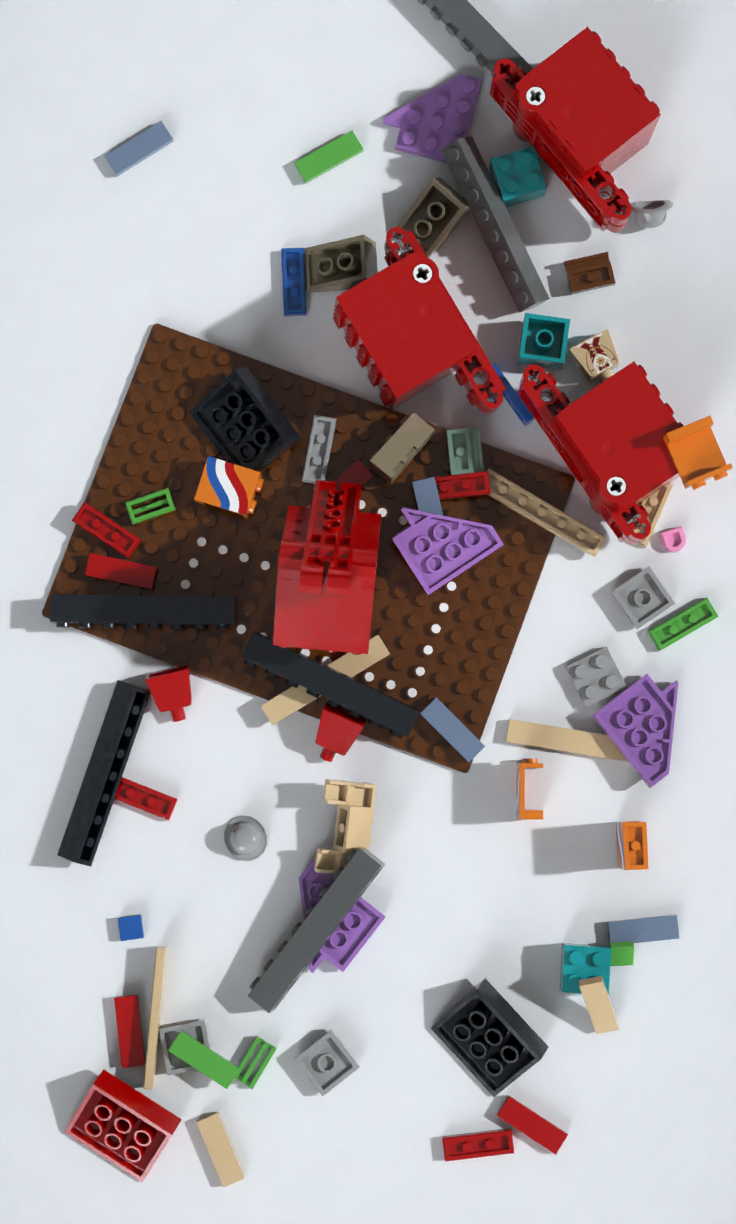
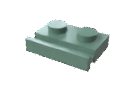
[446,427,484,475]

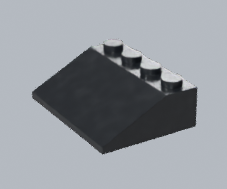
[189,367,301,472]
[431,978,549,1097]

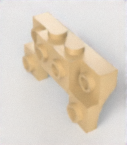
[314,779,376,874]

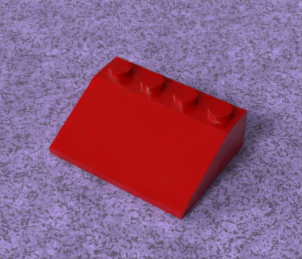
[65,1069,182,1182]

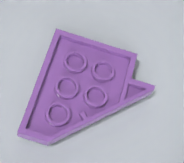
[390,507,504,595]
[593,674,678,789]
[299,859,386,973]

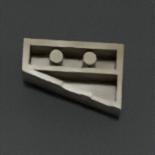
[369,413,435,485]

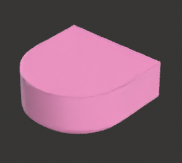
[659,526,686,552]

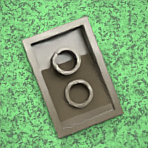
[396,177,470,258]
[304,235,378,292]

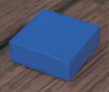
[118,914,144,941]

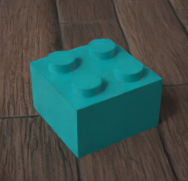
[489,146,547,207]
[517,313,570,369]
[559,943,611,995]

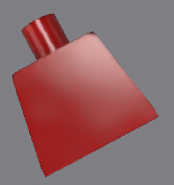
[145,665,192,722]
[315,702,366,762]

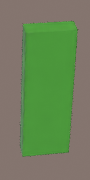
[294,130,363,184]
[648,597,719,651]
[168,1030,240,1089]

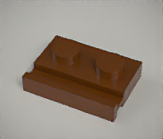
[563,252,616,295]

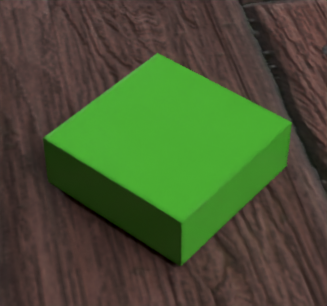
[610,941,634,966]

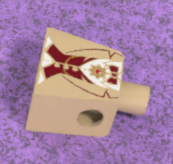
[567,329,619,382]

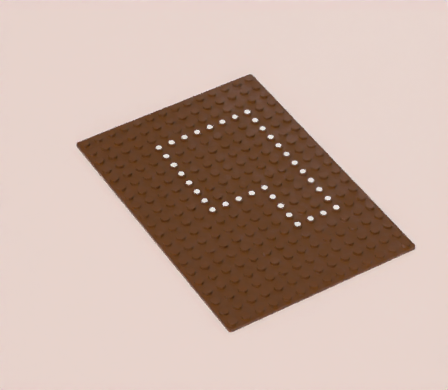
[42,323,575,773]

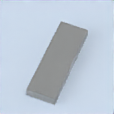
[302,415,337,484]

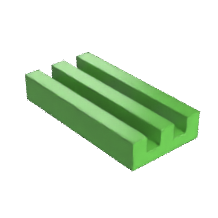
[125,488,176,525]
[235,1036,277,1089]

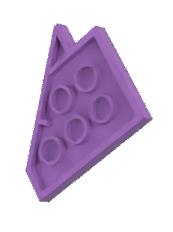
[383,74,482,163]

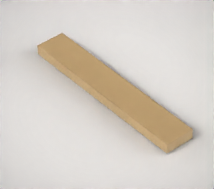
[487,469,607,558]
[261,635,390,726]
[506,719,628,762]
[143,946,167,1090]

